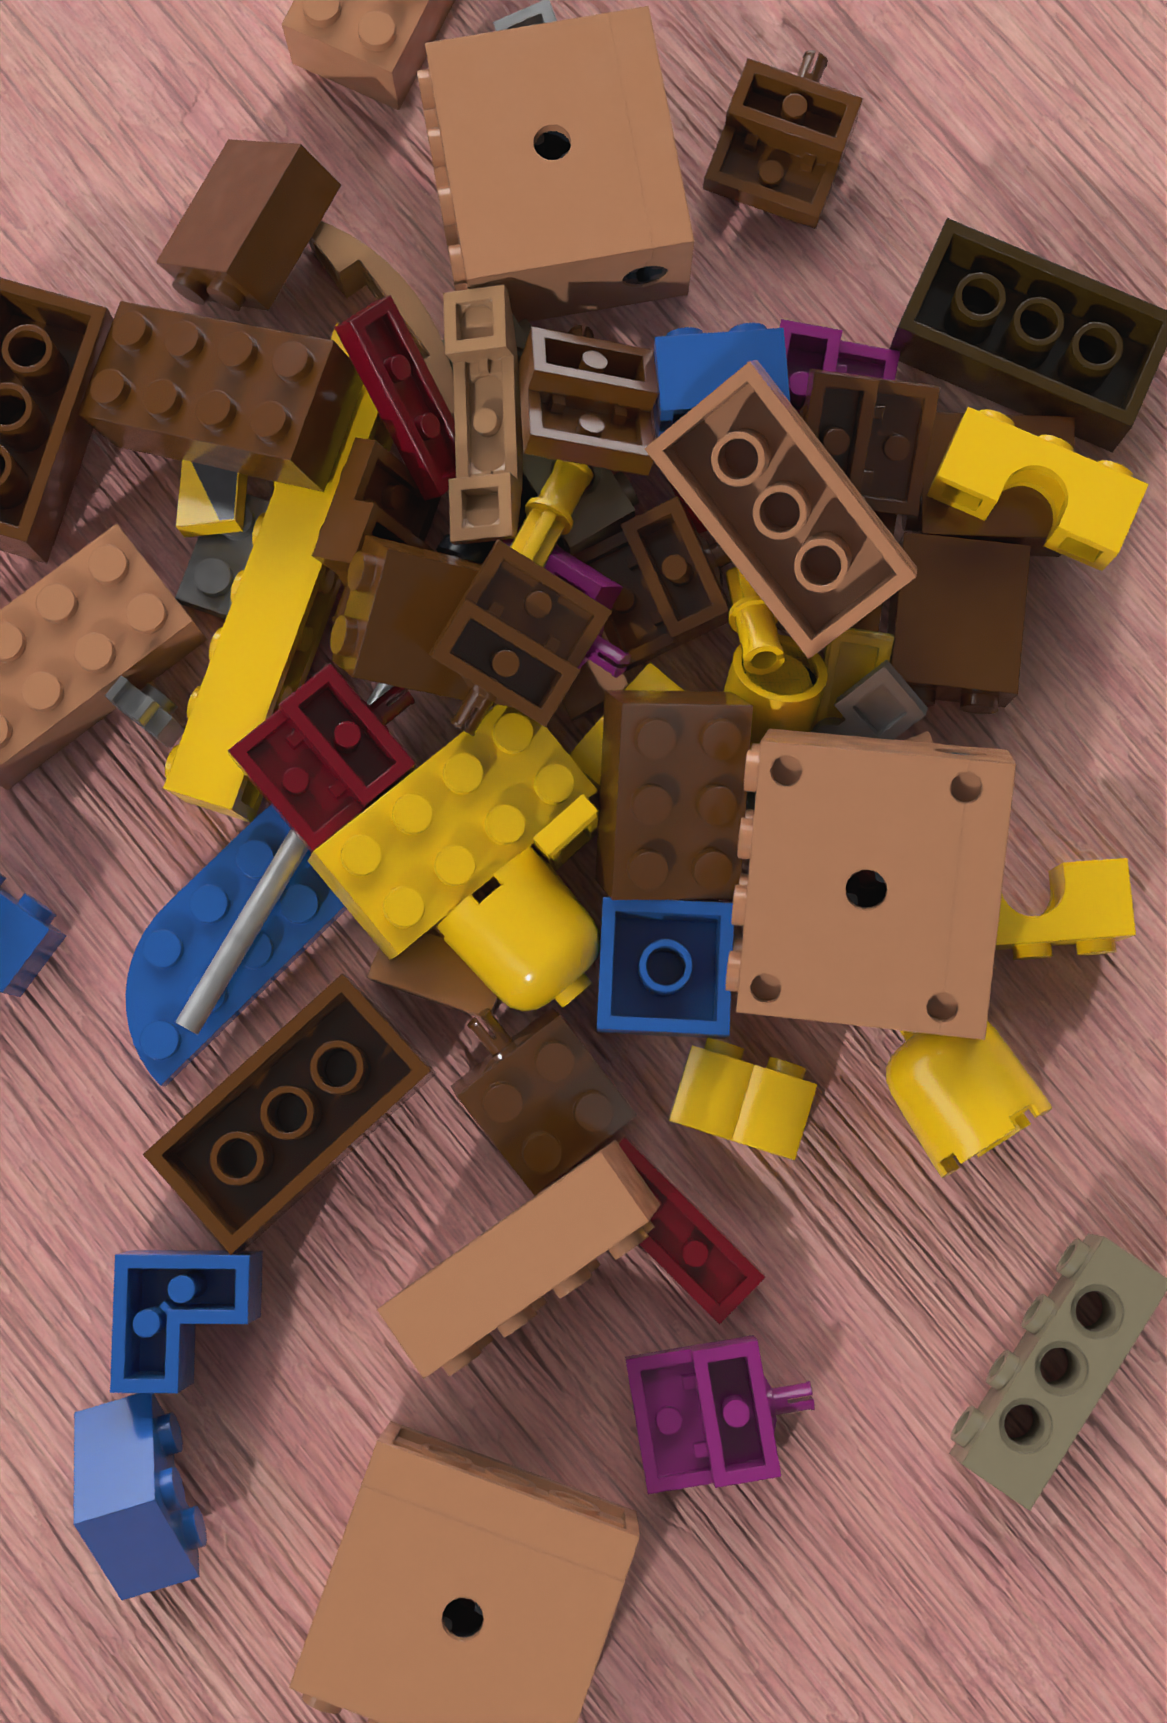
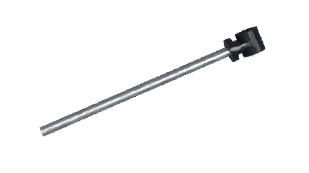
[175,493,531,1035]

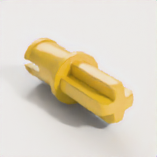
[510,460,593,568]
[725,567,785,675]

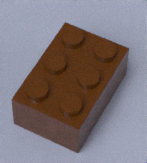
[595,690,753,900]

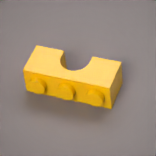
[927,407,1149,571]
[995,858,1136,960]

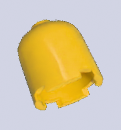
[436,846,601,1011]
[886,1021,1053,1178]

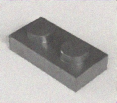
[175,494,270,619]

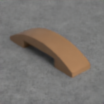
[309,221,454,418]
[443,285,523,545]

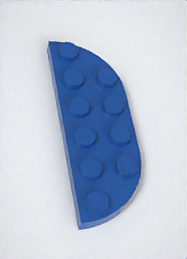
[125,805,347,1087]

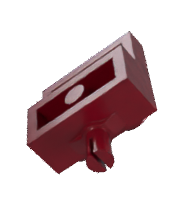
[228,663,415,853]

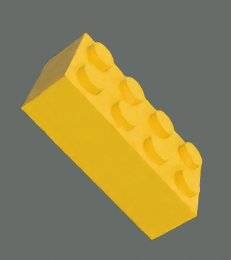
[308,705,598,960]

